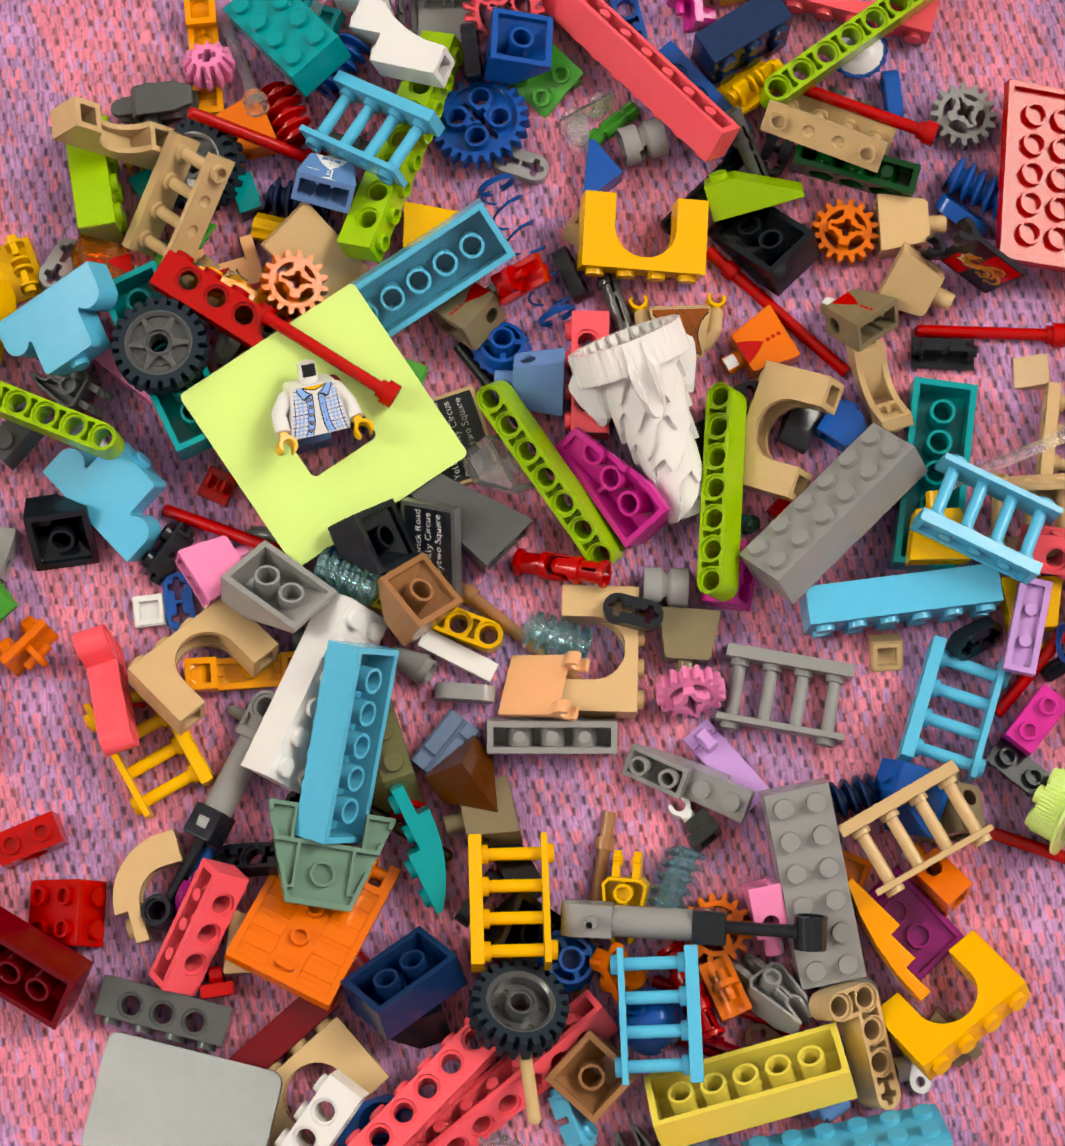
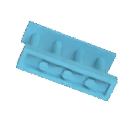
[299,70,445,188]
[910,453,1064,585]
[896,635,1011,784]
[610,944,704,1085]

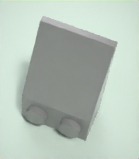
[221,540,338,633]

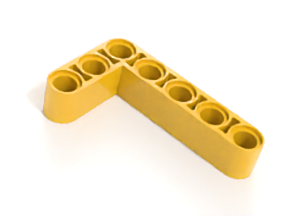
[354,567,503,653]

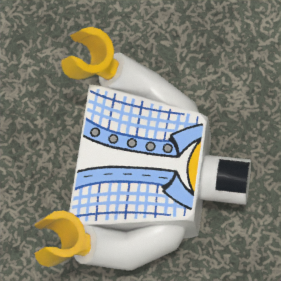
[271,359,374,456]

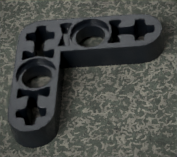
[212,791,305,877]

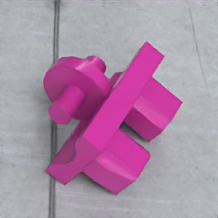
[666,0,716,33]

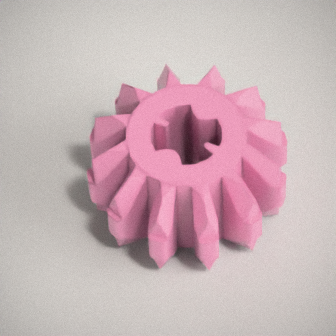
[182,41,236,92]

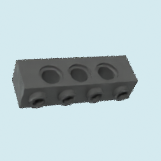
[94,974,236,1052]

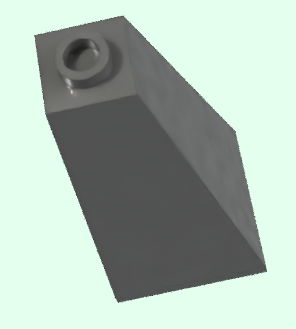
[407,474,532,574]

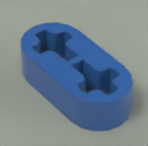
[880,70,904,117]
[934,192,991,237]
[163,572,197,631]

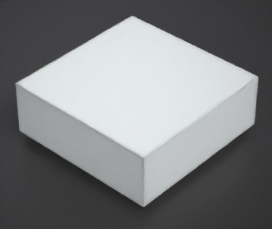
[132,593,168,629]

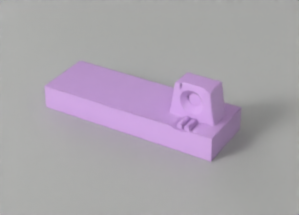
[1001,578,1053,677]
[682,719,770,811]

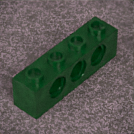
[790,144,921,197]

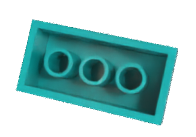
[223,0,351,97]

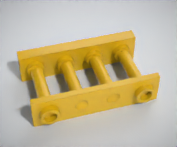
[83,691,216,820]
[468,832,558,972]

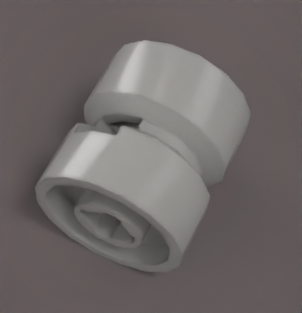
[616,117,669,167]
[642,567,689,608]

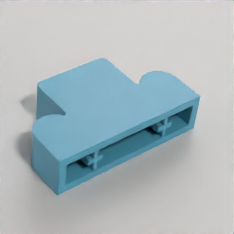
[0,261,118,376]
[43,442,166,562]

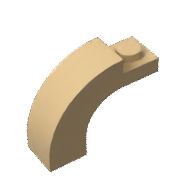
[845,339,914,433]
[113,829,185,945]

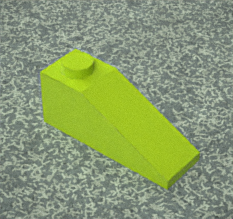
[704,169,805,222]

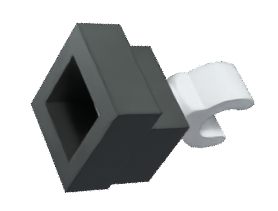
[668,797,722,854]

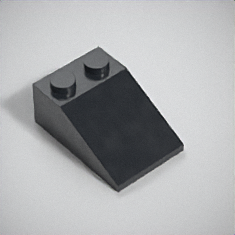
[707,206,821,296]

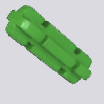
[586,101,640,146]

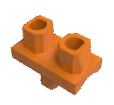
[0,616,60,677]
[589,942,647,1005]
[699,953,752,1023]

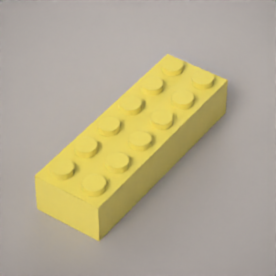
[643,1022,858,1146]

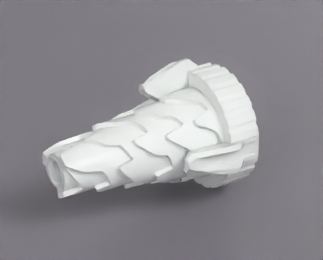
[568,314,702,523]

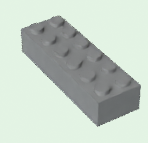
[739,423,928,604]
[758,778,867,990]

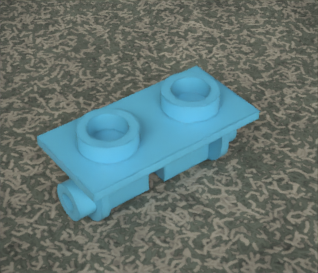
[548,1089,598,1146]

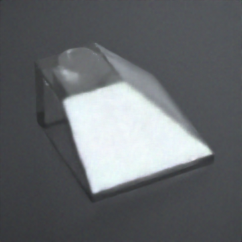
[461,434,536,495]

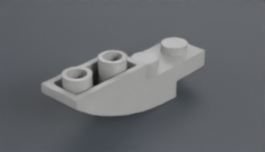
[621,743,756,823]

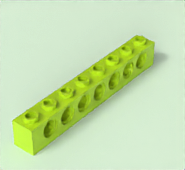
[337,30,464,263]

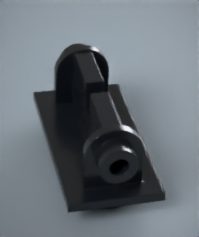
[911,337,977,371]
[139,521,195,586]
[984,737,1050,798]

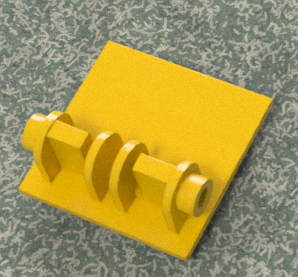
[716,58,783,115]
[0,234,43,304]

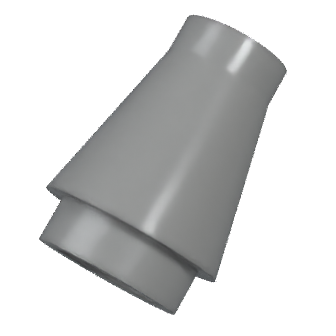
[392,645,437,684]

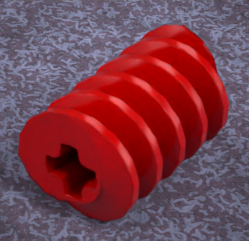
[259,81,315,148]

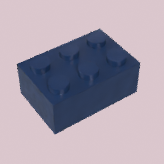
[691,0,793,85]
[340,926,467,1041]

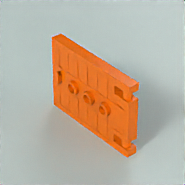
[224,843,401,1011]

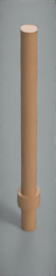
[462,581,583,679]
[573,811,616,1000]

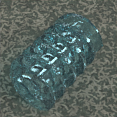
[314,547,388,606]
[521,610,593,658]
[647,845,707,909]

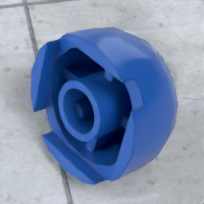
[617,987,686,1056]

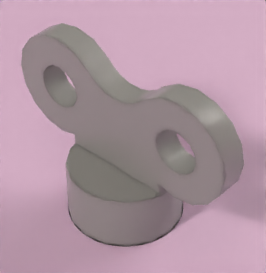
[893,1047,932,1095]

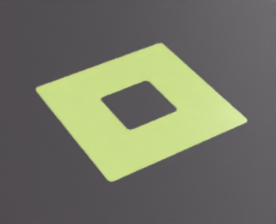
[181,284,466,565]

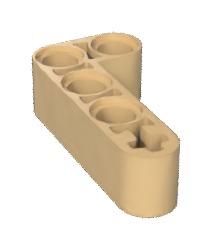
[809,981,901,1110]

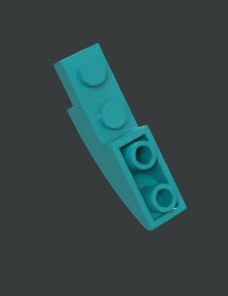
[387,781,446,914]

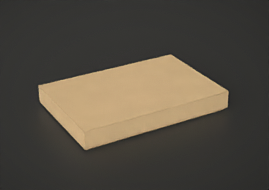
[261,202,369,299]

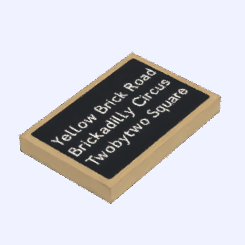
[431,385,502,486]

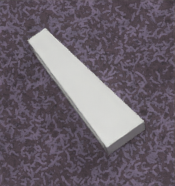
[418,630,499,683]

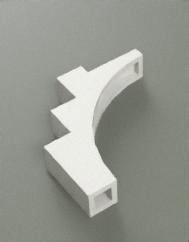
[334,0,455,89]

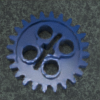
[433,80,530,170]

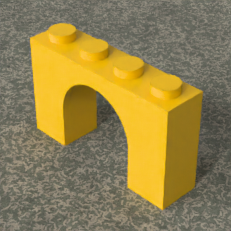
[577,190,709,285]
[881,930,1031,1081]

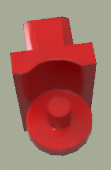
[490,253,552,306]

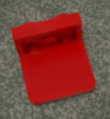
[29,879,107,947]

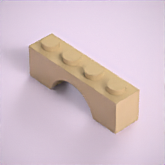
[50,96,174,171]

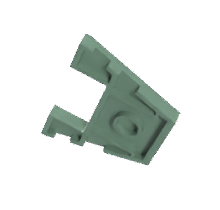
[268,798,396,913]

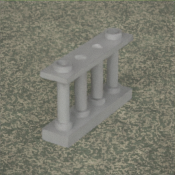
[714,642,856,748]

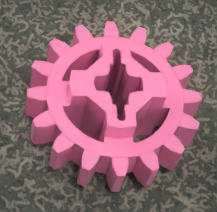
[655,665,726,719]

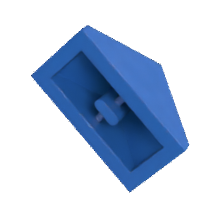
[583,139,623,193]

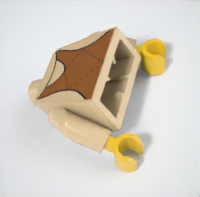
[629,293,726,358]

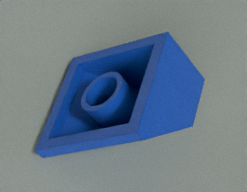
[483,7,553,84]
[874,758,948,840]

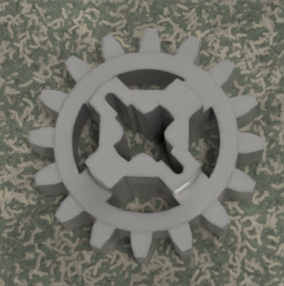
[929,82,997,150]

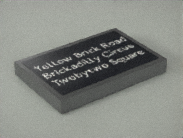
[401,497,462,598]

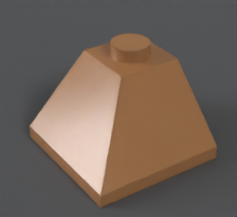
[377,552,463,647]
[544,1029,639,1124]

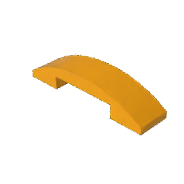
[184,0,225,114]
[184,651,295,692]

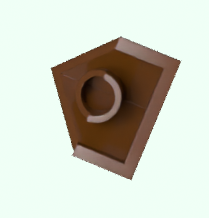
[424,735,498,812]

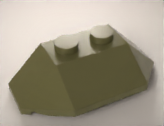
[372,699,424,814]

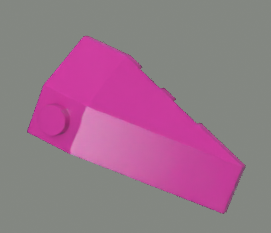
[555,427,671,548]

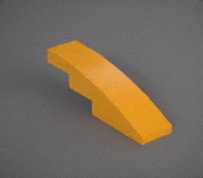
[848,878,931,1001]

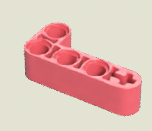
[72,624,139,757]

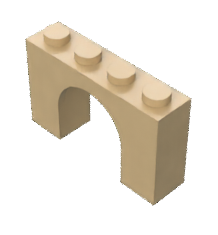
[743,360,845,502]
[561,585,645,719]
[128,598,279,735]
[268,1016,391,1146]

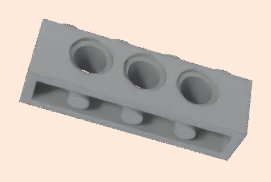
[487,718,617,754]

